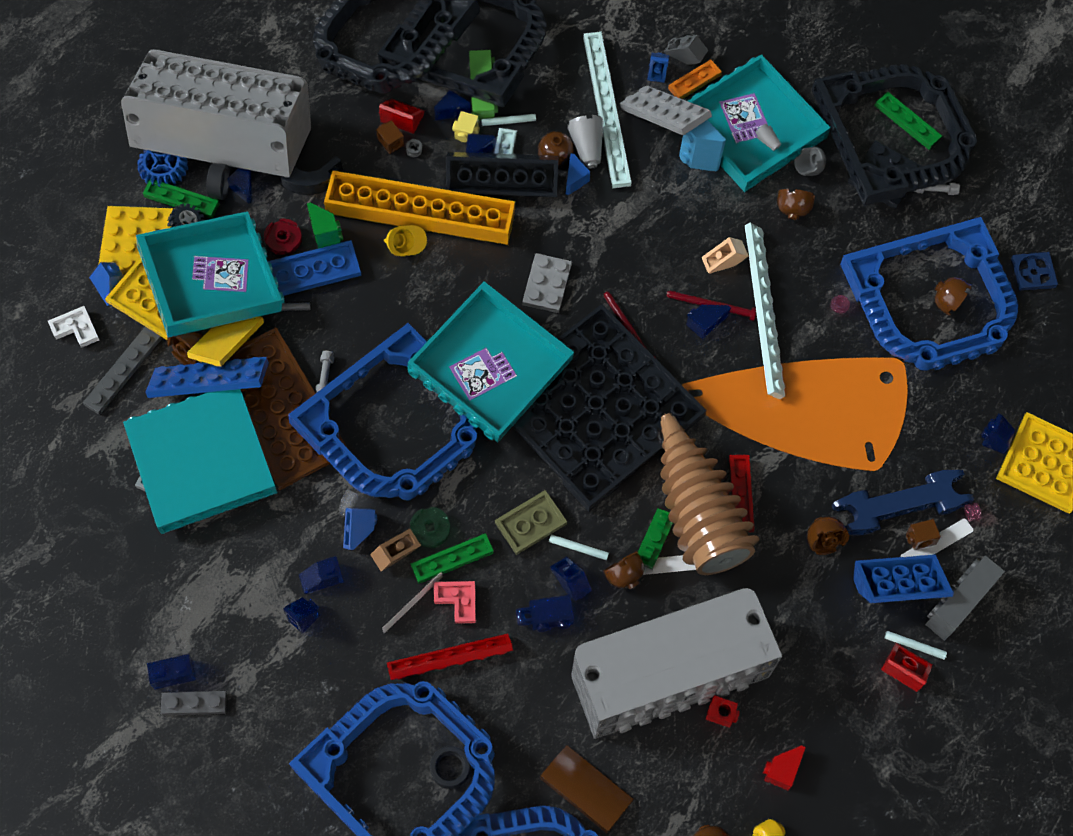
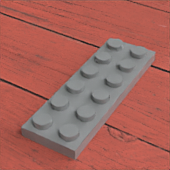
[620,86,712,135]

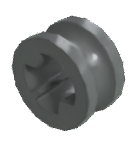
[406,139,422,157]

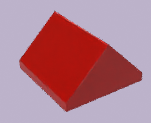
[379,99,425,134]
[881,643,932,692]

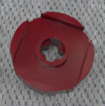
[264,219,302,256]

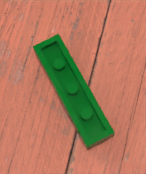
[875,92,942,150]
[143,178,220,219]
[411,533,494,584]

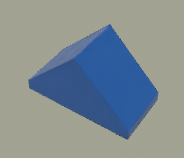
[566,154,590,195]

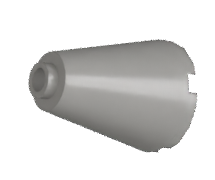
[567,115,604,169]

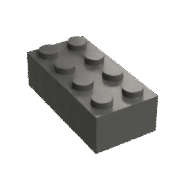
[925,555,1005,641]

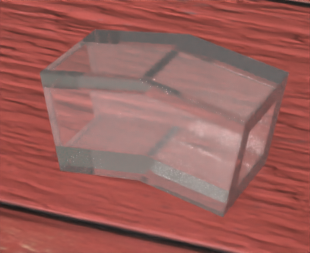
[339,489,359,516]

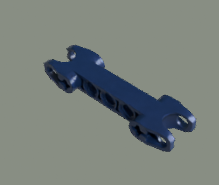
[832,470,974,535]

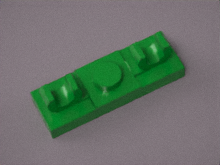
[638,508,673,570]

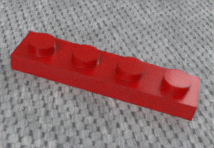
[729,455,755,532]

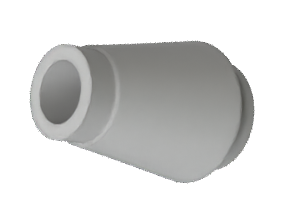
[755,124,781,151]

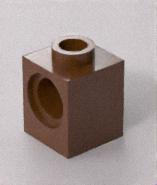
[376,120,405,154]
[906,519,941,550]

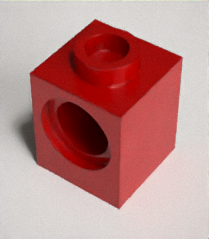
[706,695,740,728]

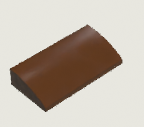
[540,745,634,833]

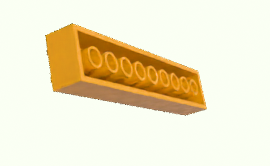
[324,171,515,245]

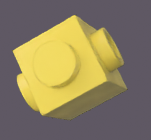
[452,111,480,143]

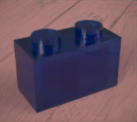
[147,654,196,689]

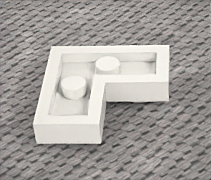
[48,306,99,348]

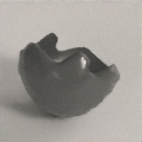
[794,147,826,176]

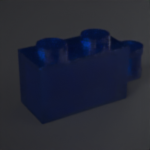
[516,595,574,632]

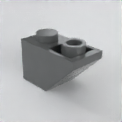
[664,35,708,65]

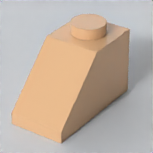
[702,237,749,273]

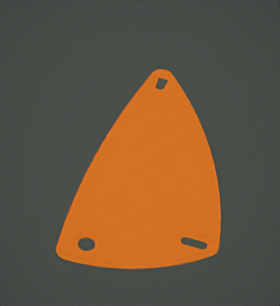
[682,358,907,471]

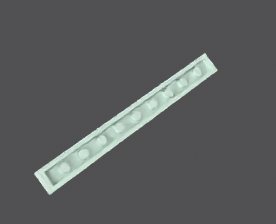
[584,32,631,188]
[745,223,785,399]

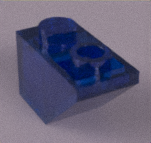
[981,413,1015,454]

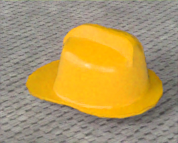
[384,225,427,256]

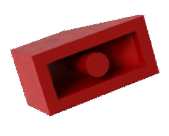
[763,746,806,790]

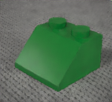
[307,202,343,249]

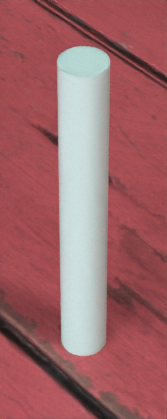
[481,114,536,126]
[549,534,609,560]
[885,631,947,659]

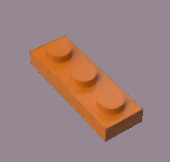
[668,60,722,99]

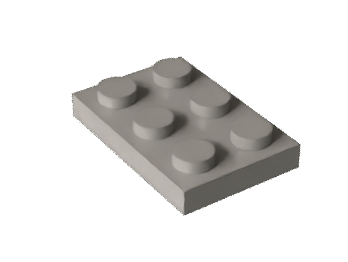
[522,253,572,313]

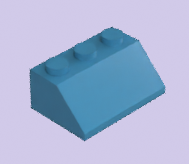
[679,120,726,171]

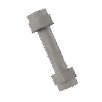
[914,182,960,195]
[316,351,334,393]

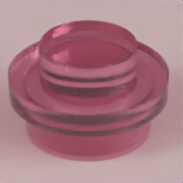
[830,295,850,314]

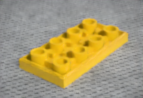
[187,316,264,367]

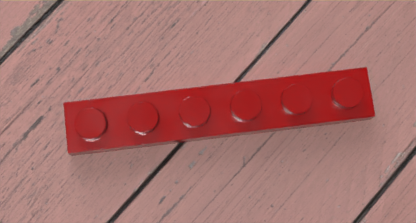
[387,633,513,680]

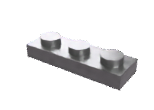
[161,691,227,716]

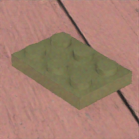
[495,490,567,555]

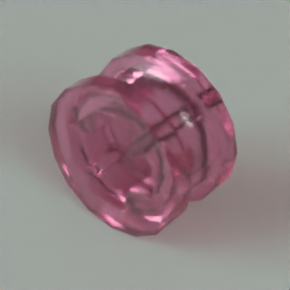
[965,503,981,522]

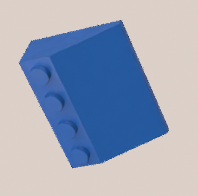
[854,555,954,603]

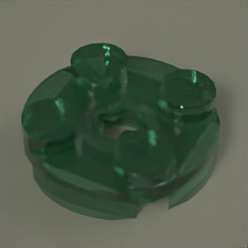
[410,507,450,549]

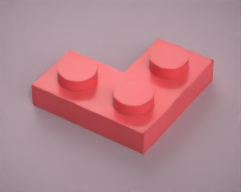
[434,581,476,624]

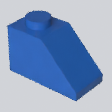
[647,53,669,83]
[90,262,124,306]
[343,508,377,550]

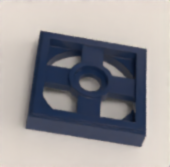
[1011,252,1058,291]

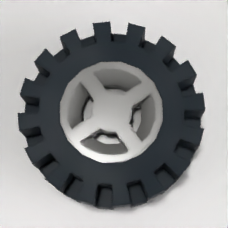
[167,203,204,227]

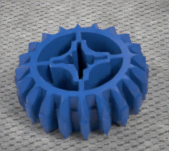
[137,150,188,187]

